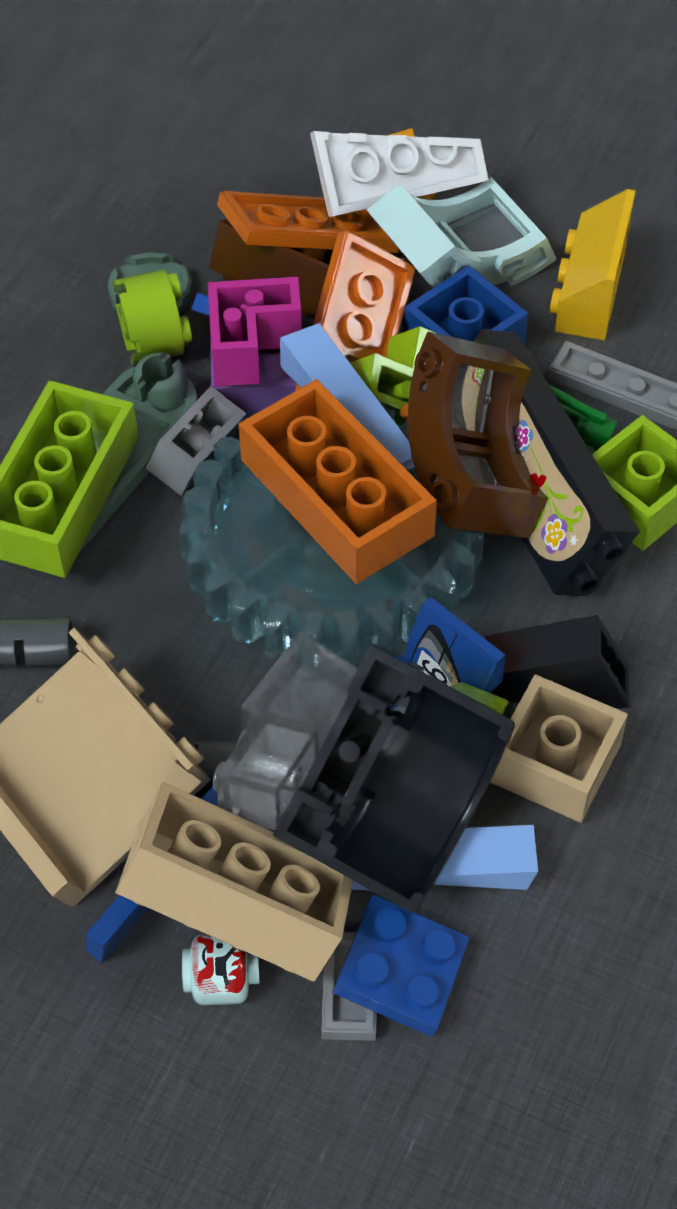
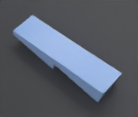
[280,323,414,470]
[352,825,538,891]

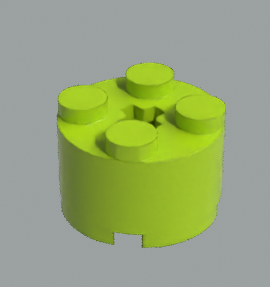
[112,269,192,366]

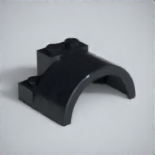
[273,643,515,913]

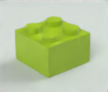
[592,415,677,551]

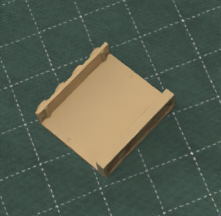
[0,628,211,908]

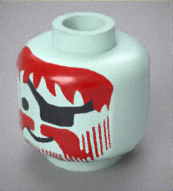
[182,934,260,1006]

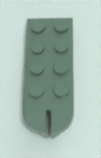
[78,353,197,554]

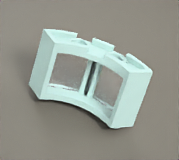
[366,177,557,287]

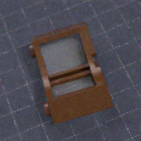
[408,331,548,538]

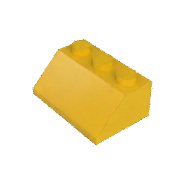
[549,189,636,341]

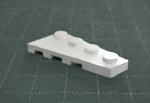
[310,131,489,217]

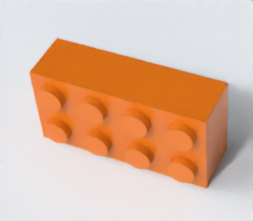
[238,379,437,585]

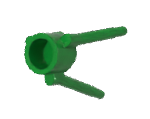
[548,384,618,454]

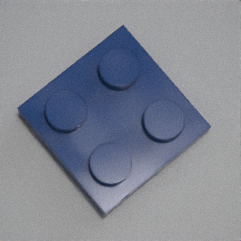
[332,894,470,1037]

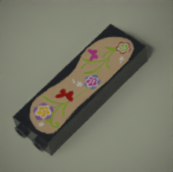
[451,329,640,596]

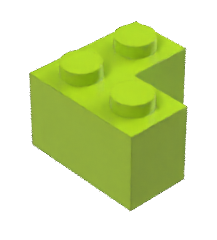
[350,326,435,433]

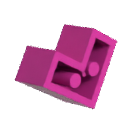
[208,277,302,387]

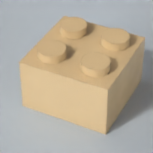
[490,674,628,823]

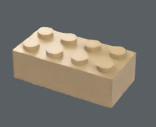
[115,782,353,982]

